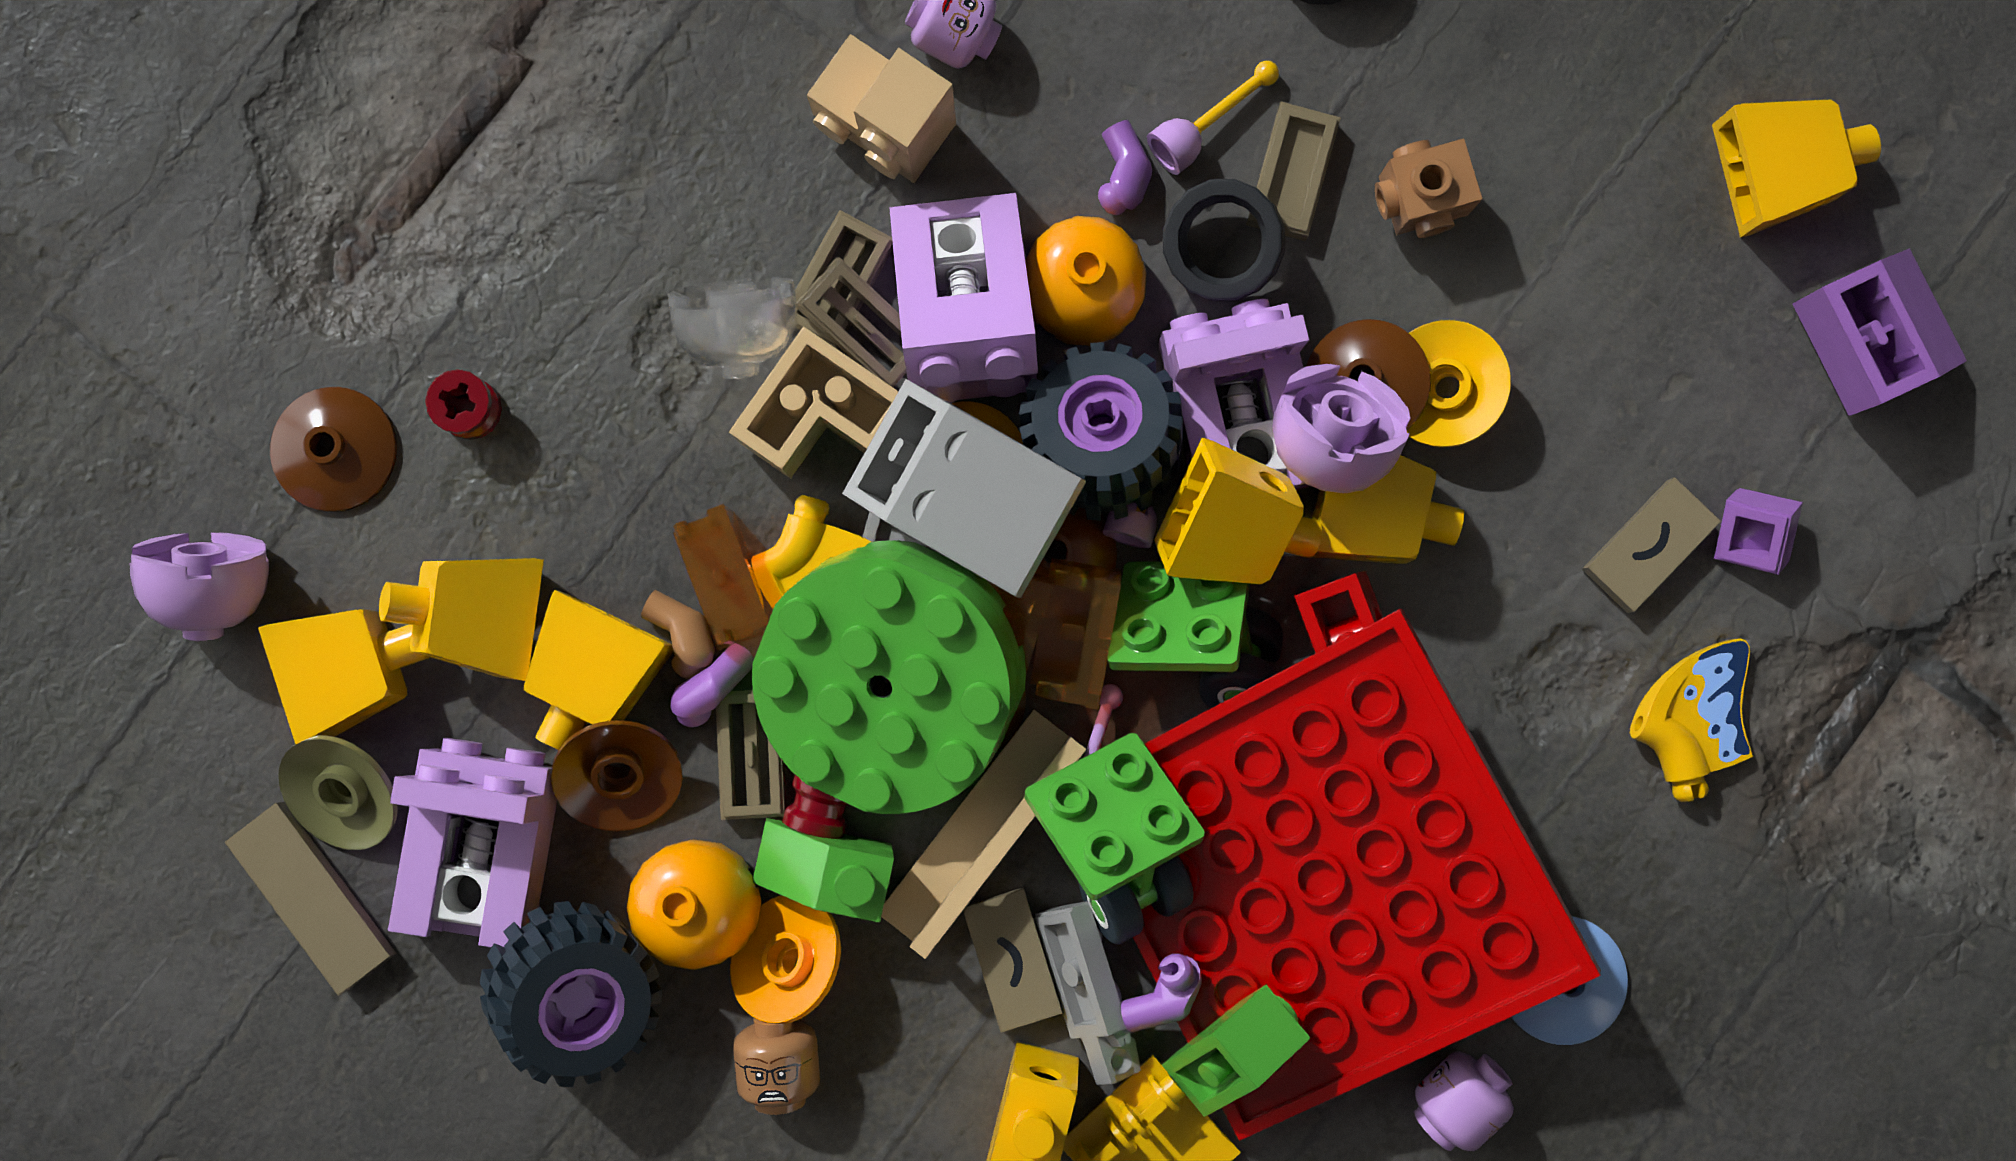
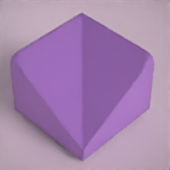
[1714,488,1803,575]

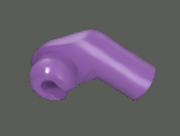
[1098,120,1152,216]
[670,643,754,727]
[1121,954,1202,1033]

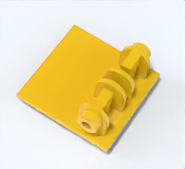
[1063,1055,1241,1161]

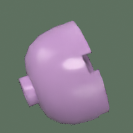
[1272,364,1411,493]
[130,533,269,641]

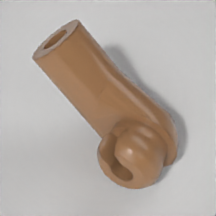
[641,590,715,679]

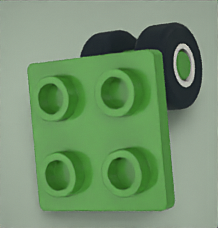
[1107,561,1283,709]
[1025,733,1205,944]

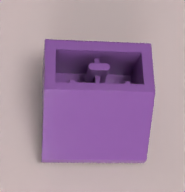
[1793,248,1967,416]

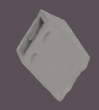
[842,379,1086,598]

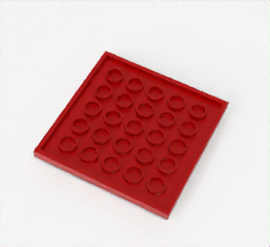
[1133,608,1601,1141]

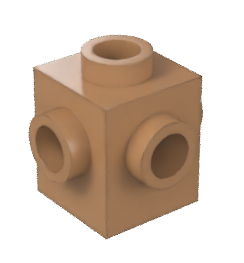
[1375,138,1482,238]

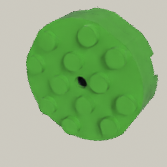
[752,540,1026,814]

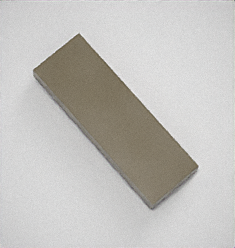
[225,802,397,996]

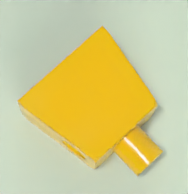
[1712,99,1881,238]
[1154,438,1322,584]
[1312,455,1464,564]
[379,558,544,681]
[524,590,673,750]
[258,609,429,744]
[986,1041,1079,1161]

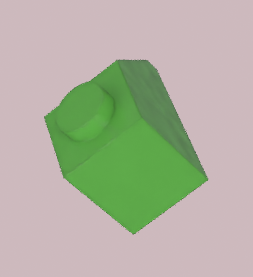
[753,818,894,923]
[1162,985,1310,1117]

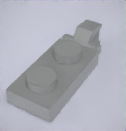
[1033,901,1141,1085]

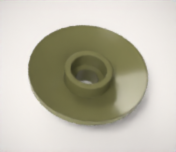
[278,735,398,850]

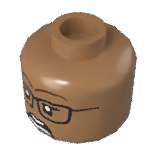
[733,1018,820,1115]

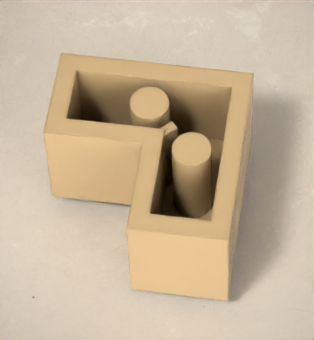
[807,34,956,183]
[729,326,899,479]

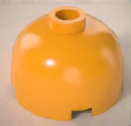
[1025,216,1147,346]
[627,840,761,970]

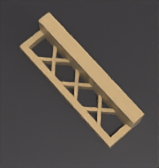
[881,710,1086,959]

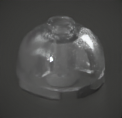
[667,277,797,379]

